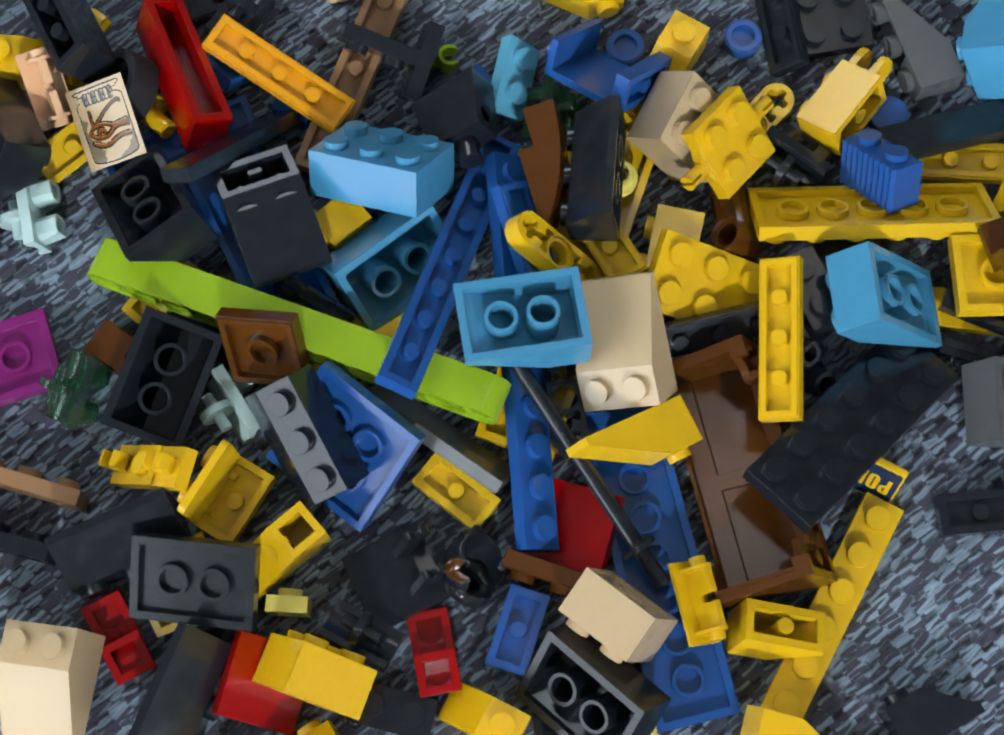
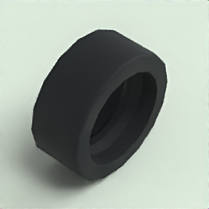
[96,48,160,124]

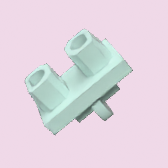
[0,179,67,255]
[199,364,260,445]

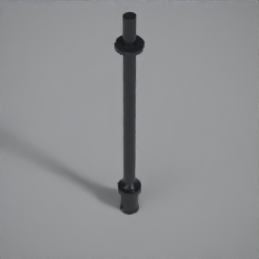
[510,367,671,589]

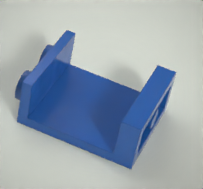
[544,18,672,113]

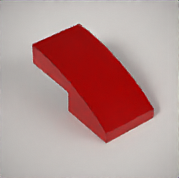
[80,587,157,686]
[407,607,463,698]

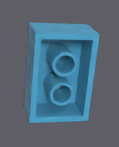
[308,120,454,218]

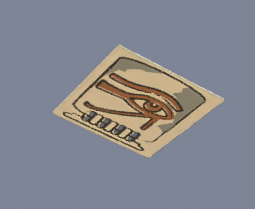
[65,72,147,173]

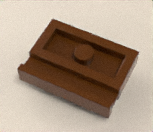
[502,548,582,597]

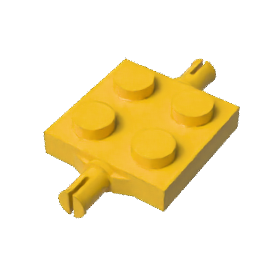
[680,86,776,199]

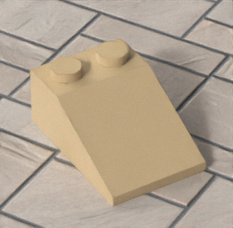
[576,271,678,412]
[0,619,106,735]

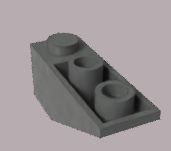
[868,0,965,104]

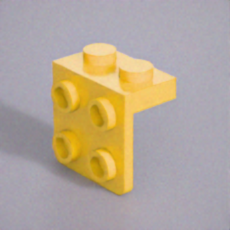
[177,439,277,542]

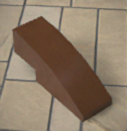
[518,98,568,230]

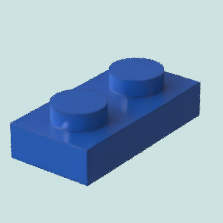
[485,583,551,677]

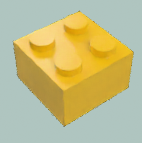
[252,629,378,721]

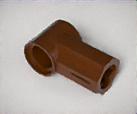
[710,185,764,262]

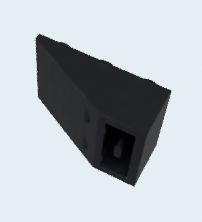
[211,144,332,289]

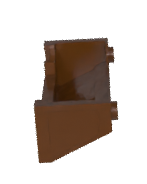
[666,334,838,608]

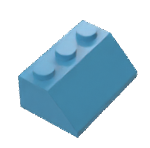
[320,205,443,331]

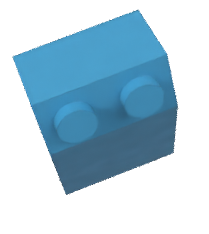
[956,0,1004,101]
[825,241,943,348]
[453,266,593,368]

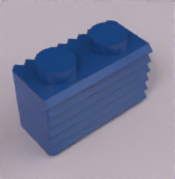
[839,129,924,213]

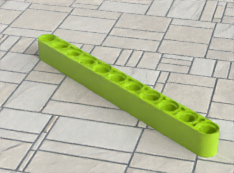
[86,238,512,425]

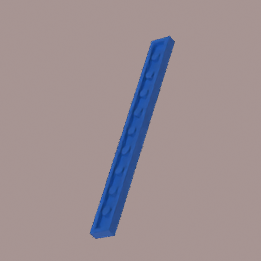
[485,151,560,553]

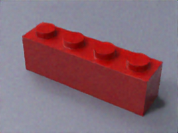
[136,0,233,151]

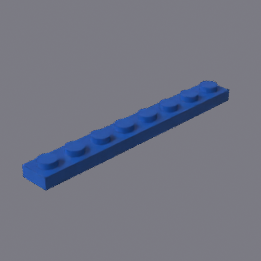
[374,135,521,400]

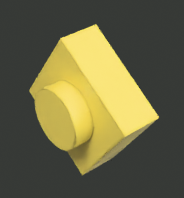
[265,588,313,618]

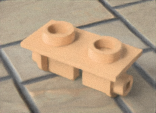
[14,47,74,131]

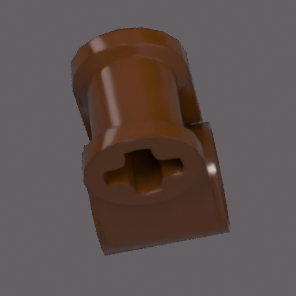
[82,319,134,376]

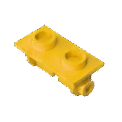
[667,555,729,647]

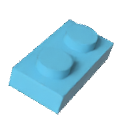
[491,34,540,123]

